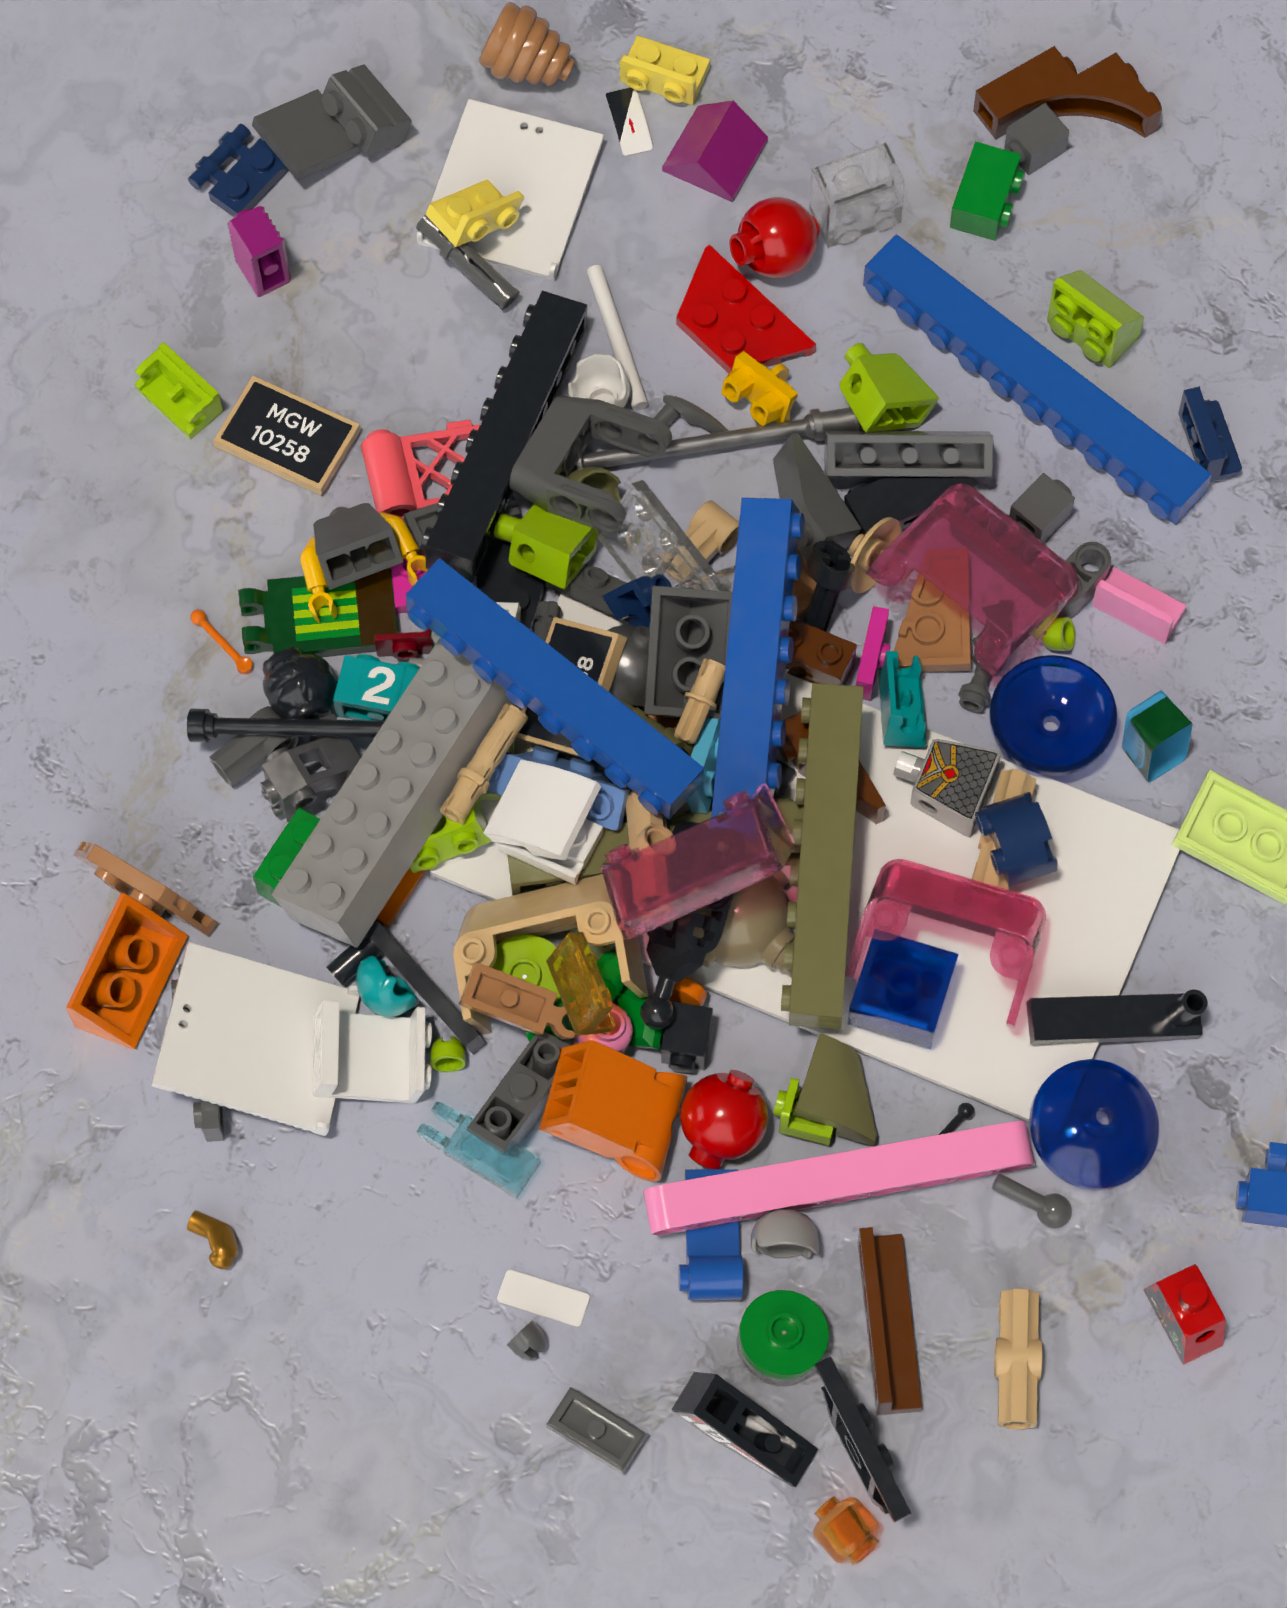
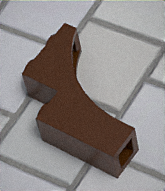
[973,46,1162,140]

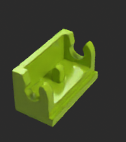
[134,342,223,440]

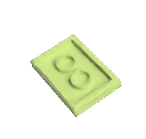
[1171,770,1287,905]

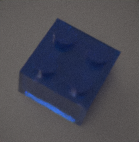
[848,929,959,1050]

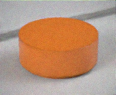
[670,977,707,1006]

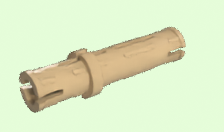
[440,704,528,824]

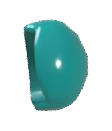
[356,956,419,1017]

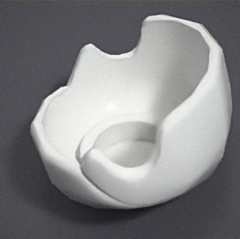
[568,354,630,408]

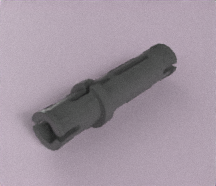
[416,214,520,310]

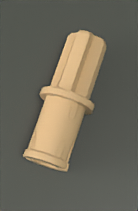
[674,658,725,745]

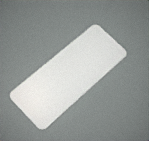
[497,1269,590,1327]

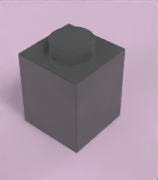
[1004,103,1069,176]
[1009,472,1075,545]

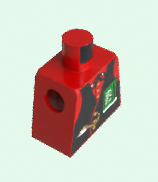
[1143,1264,1226,1365]

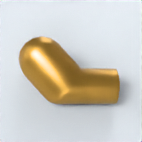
[187,1210,239,1269]

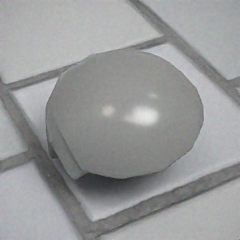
[751,1209,819,1258]

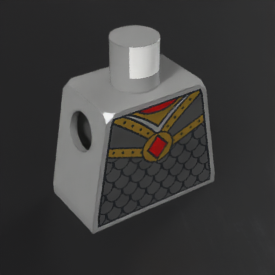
[893,739,1001,838]

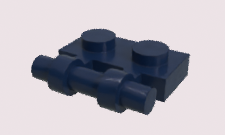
[188,123,289,217]

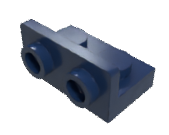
[1178,386,1242,482]

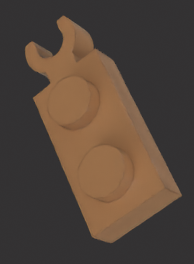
[458,962,583,1040]

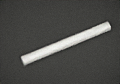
[587,265,648,411]

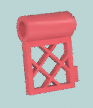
[360,420,480,520]

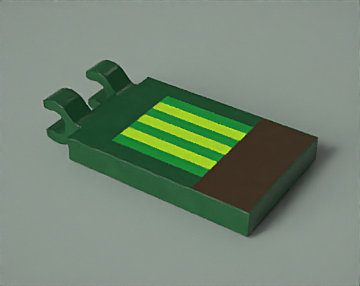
[238,567,398,657]

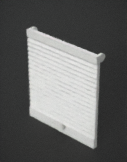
[417,99,604,281]
[151,942,360,1136]

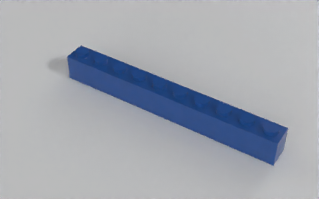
[863,234,1212,525]

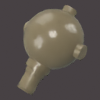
[686,864,795,978]

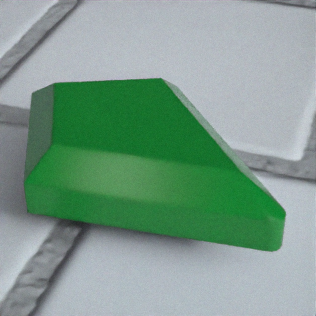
[618,985,665,1049]

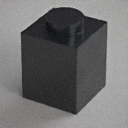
[661,1001,713,1073]

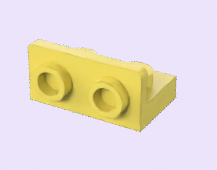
[619,35,710,105]
[426,179,524,247]

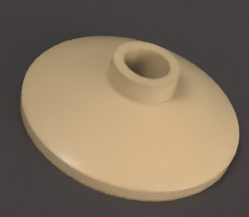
[849,517,901,594]

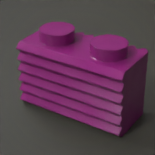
[227,206,291,297]

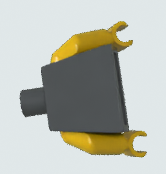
[300,503,429,623]

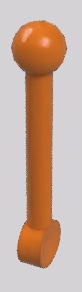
[190,609,253,675]

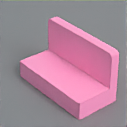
[1092,567,1187,644]

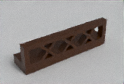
[857,1227,922,1416]

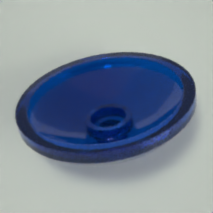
[989,655,1117,776]
[1029,1059,1159,1190]

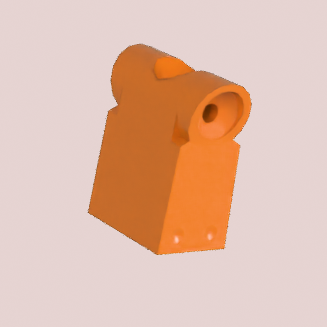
[539,1040,688,1182]

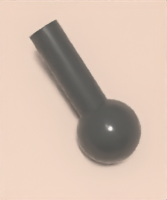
[992,1173,1072,1229]

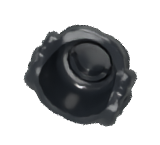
[262,647,338,719]

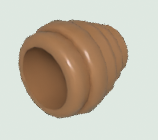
[479,2,575,86]

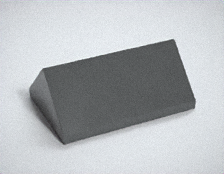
[644,586,733,719]

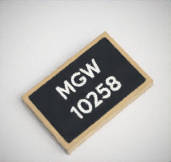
[213,376,361,496]
[515,617,627,758]

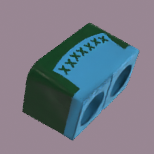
[1122,690,1193,782]

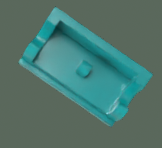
[879,651,926,748]

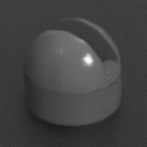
[507,1320,546,1360]

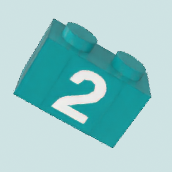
[333,654,420,721]

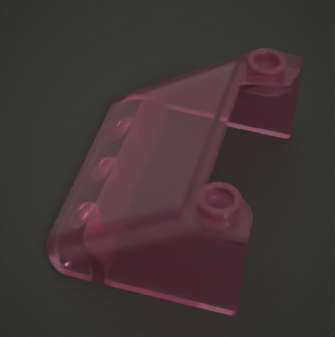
[866,484,1078,677]

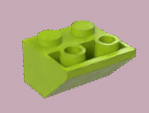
[1047,270,1144,369]

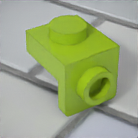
[773,1077,834,1145]

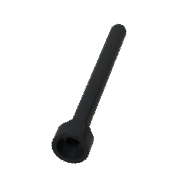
[187,708,385,743]

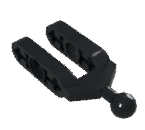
[640,821,747,1030]

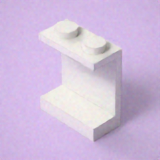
[313,1000,432,1104]

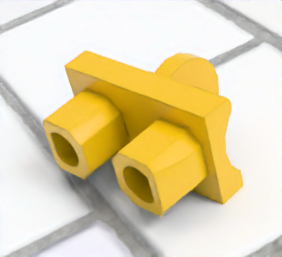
[721,351,798,426]

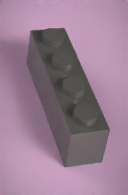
[824,430,993,477]

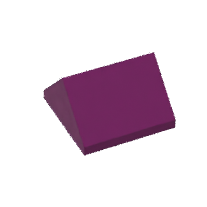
[662,100,768,202]

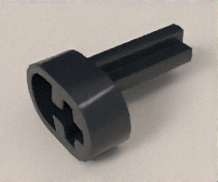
[803,541,855,632]

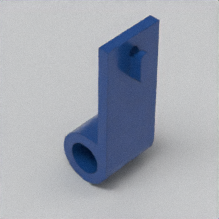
[678,1169,743,1300]

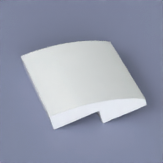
[484,760,601,860]

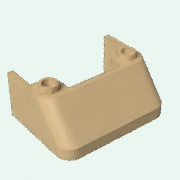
[453,873,648,1035]

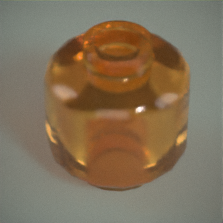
[813,1496,880,1566]

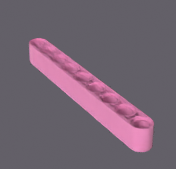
[643,1121,1035,1235]

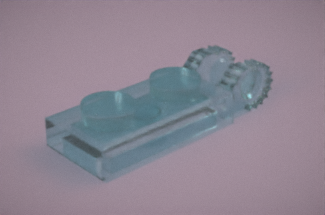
[416,1101,541,1199]

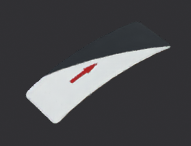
[606,87,653,156]

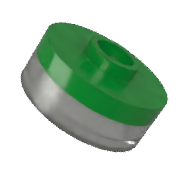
[736,1290,829,1387]

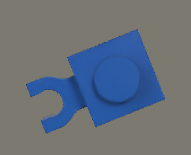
[1235,1142,1287,1228]

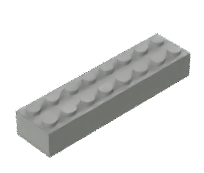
[271,637,514,948]

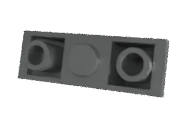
[467,1030,569,1154]

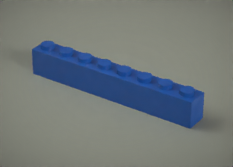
[710,497,805,844]
[405,558,704,820]

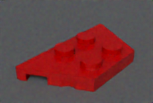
[676,244,816,374]

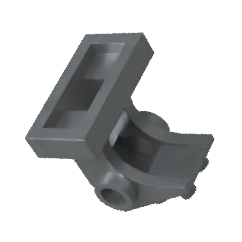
[260,714,361,822]

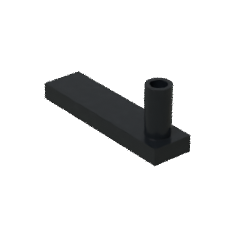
[326,920,486,1055]
[1026,989,1208,1045]

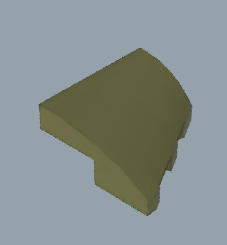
[795,1033,877,1146]

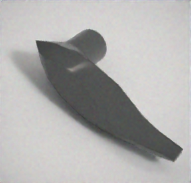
[654,395,729,433]

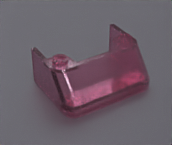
[600,782,796,940]
[845,859,1046,1028]

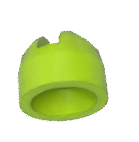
[1041,617,1075,651]
[430,1036,466,1072]

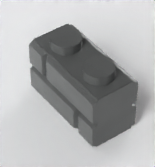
[321,64,412,157]

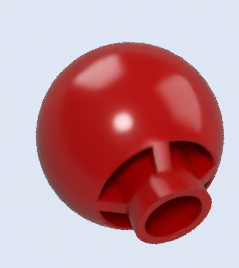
[729,197,820,278]
[680,1070,768,1169]

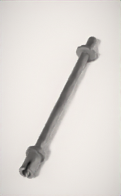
[571,407,860,472]

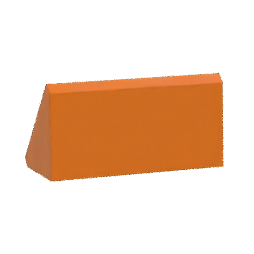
[66,893,188,1049]

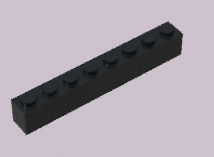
[421,290,588,583]

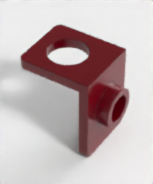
[374,628,433,660]

